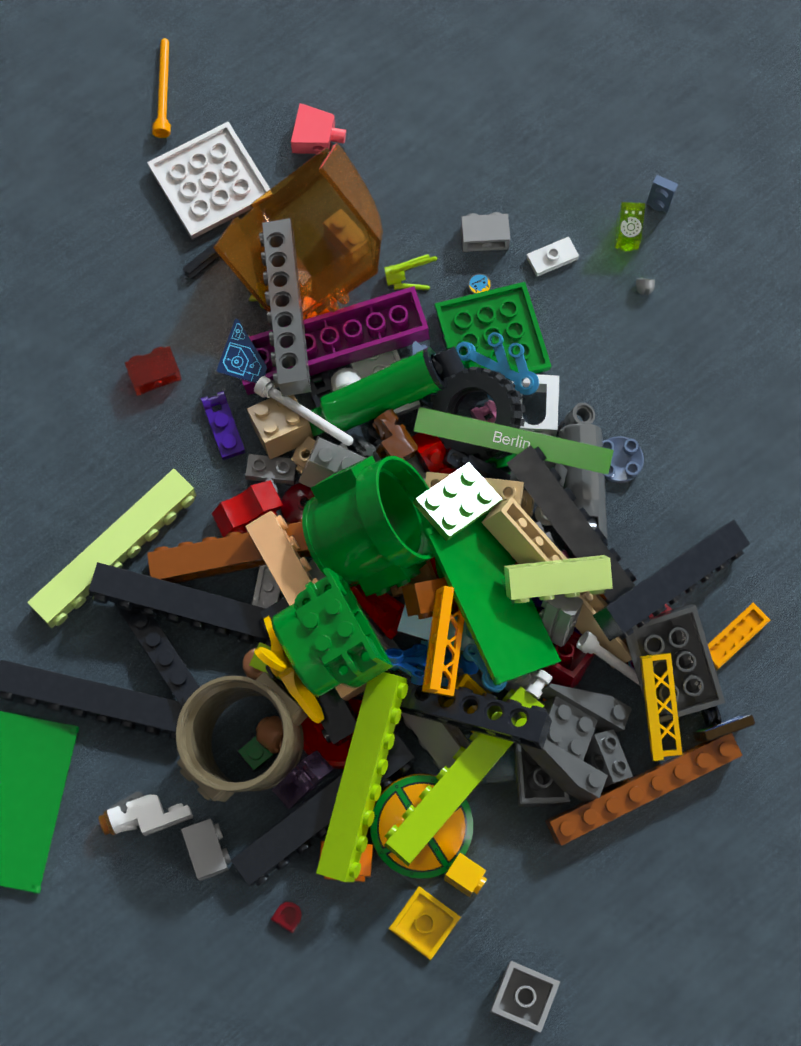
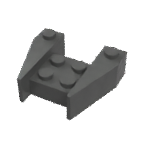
[520,684,632,803]

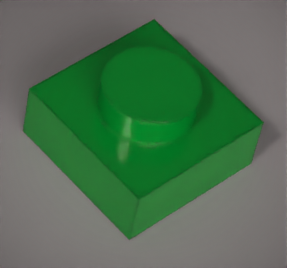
[238,736,274,772]

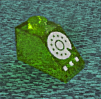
[615,202,645,251]

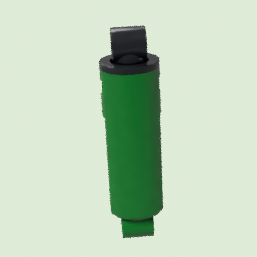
[309,346,465,436]

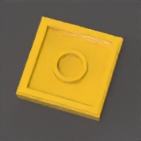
[389,886,461,961]

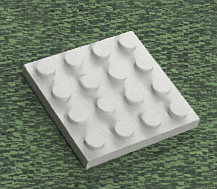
[147,122,273,239]

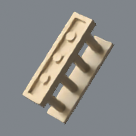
[425,472,534,517]

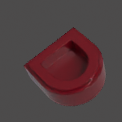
[271,902,302,934]

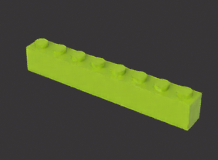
[316,672,408,882]
[384,686,544,866]

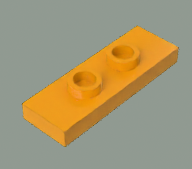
[708,603,771,671]

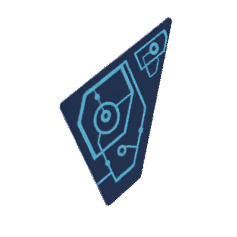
[216,319,267,383]

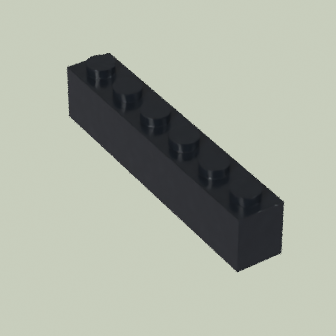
[260,598,357,746]

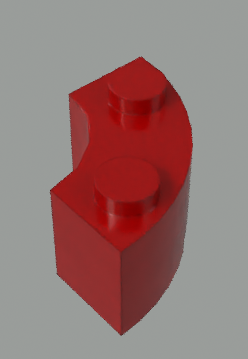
[211,480,283,537]

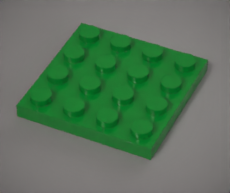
[434,282,552,380]

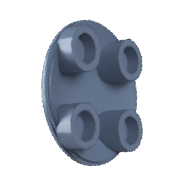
[603,436,644,483]

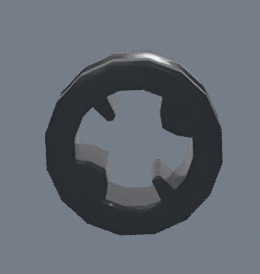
[701,706,722,727]

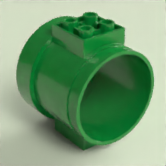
[302,456,435,597]

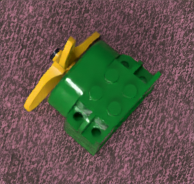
[254,567,393,723]

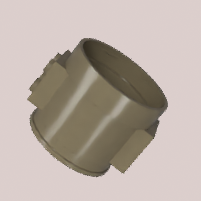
[176,672,308,802]

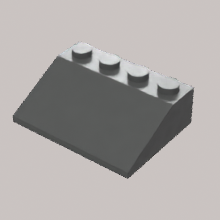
[625,604,725,723]

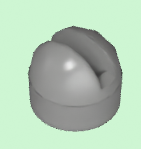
[636,278,655,295]

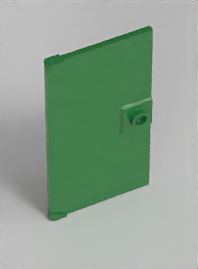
[423,512,561,686]
[0,711,80,894]

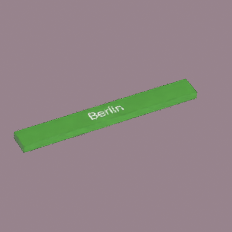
[414,407,614,474]

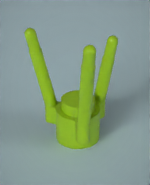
[384,254,437,290]

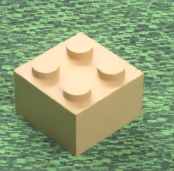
[247,395,314,459]

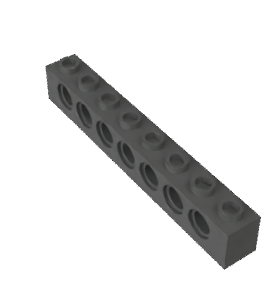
[259,218,311,396]

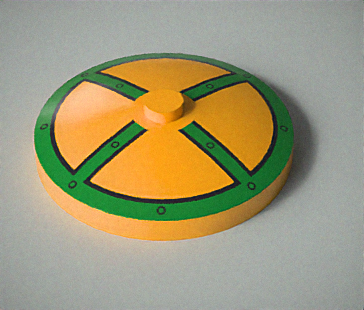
[370,774,473,878]

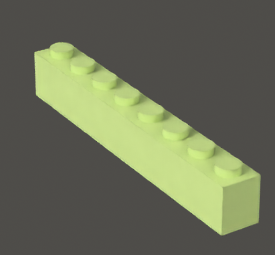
[27,469,196,629]

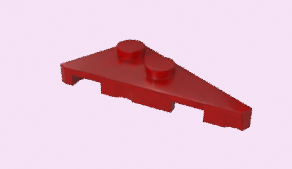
[350,584,405,640]

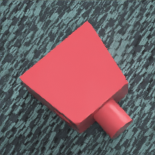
[291,103,346,154]

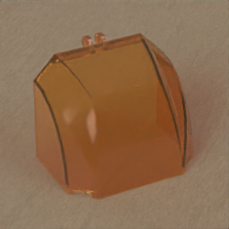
[213,143,383,320]

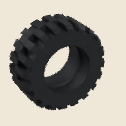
[429,367,525,461]

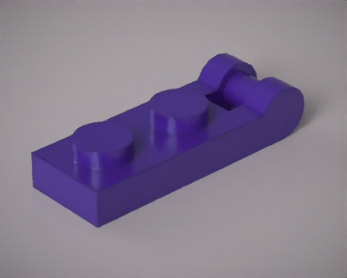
[201,391,245,460]

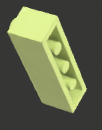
[504,555,613,603]

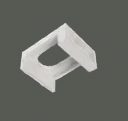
[512,374,559,437]

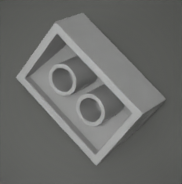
[298,437,366,487]

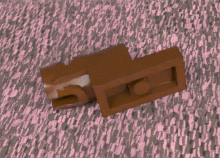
[372,409,418,461]

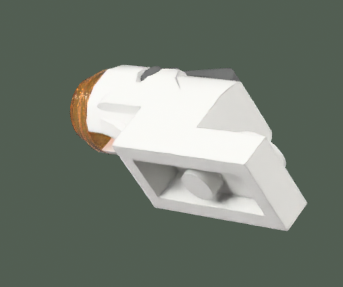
[98,791,193,836]

